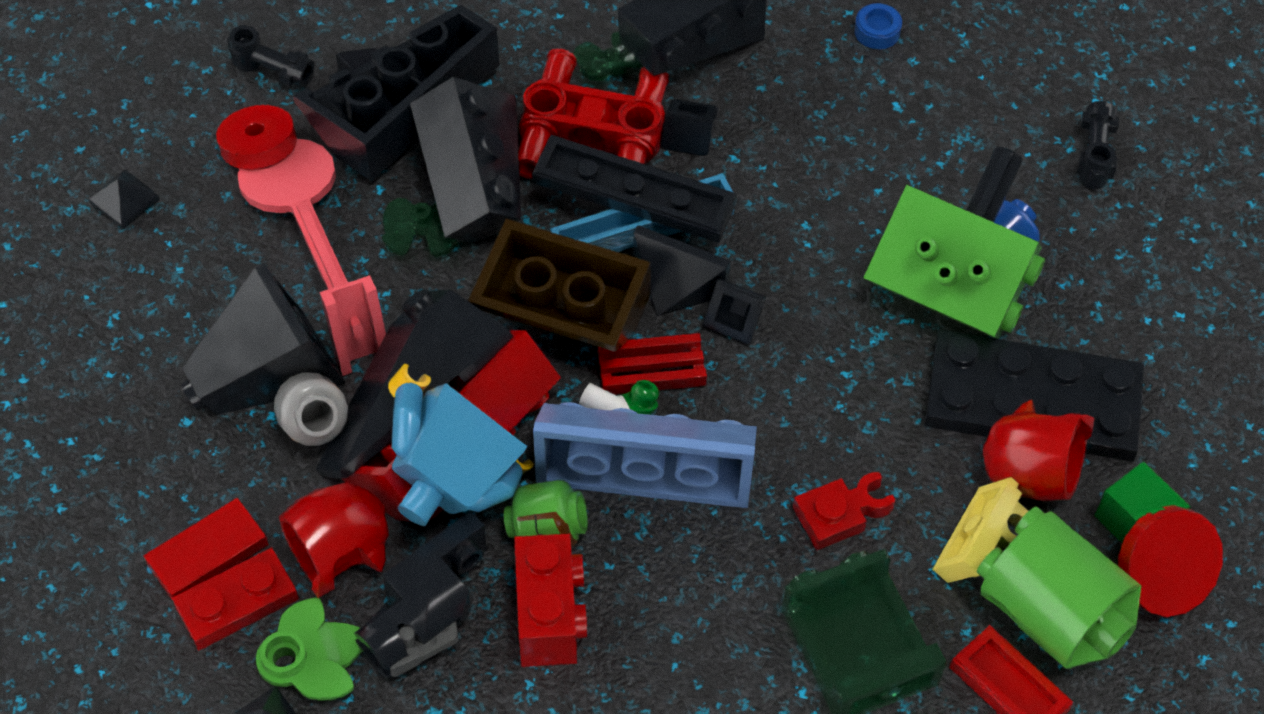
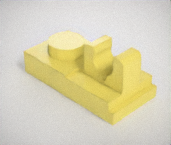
[932,477,1028,583]

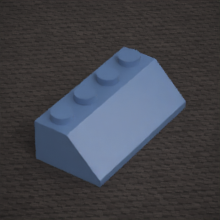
[533,402,757,508]

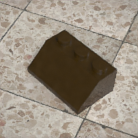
[468,219,651,352]

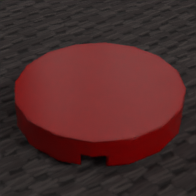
[1118,505,1223,617]

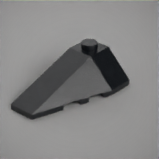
[316,289,513,479]

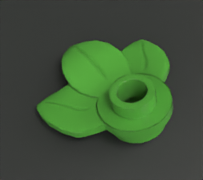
[256,597,361,701]

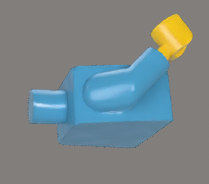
[388,363,534,526]

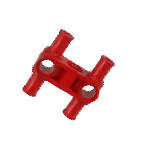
[518,48,669,179]

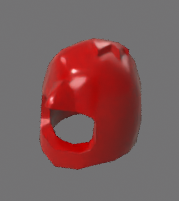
[983,399,1094,501]
[279,483,389,598]

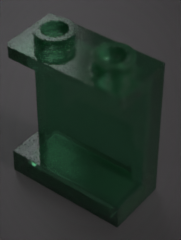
[782,549,947,714]

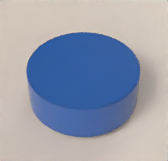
[854,3,902,49]

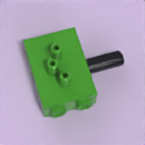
[863,147,1046,339]

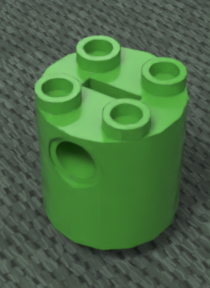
[977,507,1142,670]

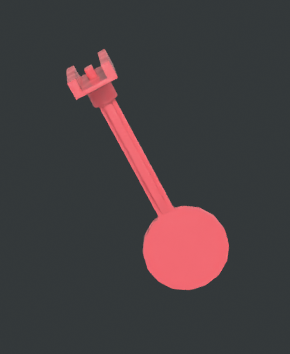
[238,139,386,376]

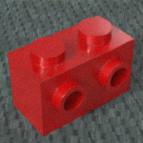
[514,533,587,667]

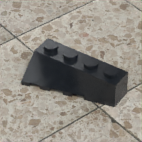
[293,5,500,181]

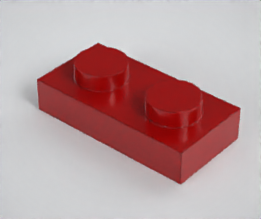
[172,547,299,651]

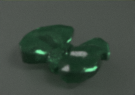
[573,31,644,81]
[382,198,458,257]

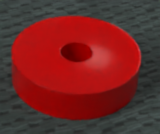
[216,105,297,170]

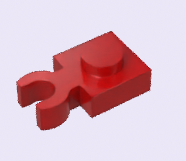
[792,472,896,551]

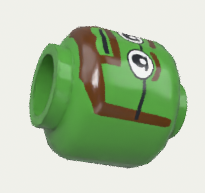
[504,480,588,548]

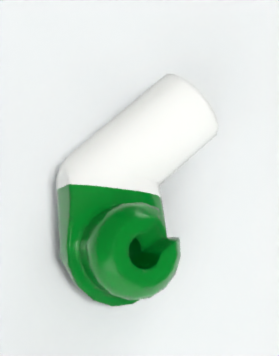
[579,380,660,415]

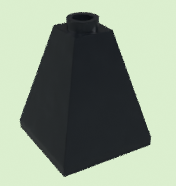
[181,263,345,415]

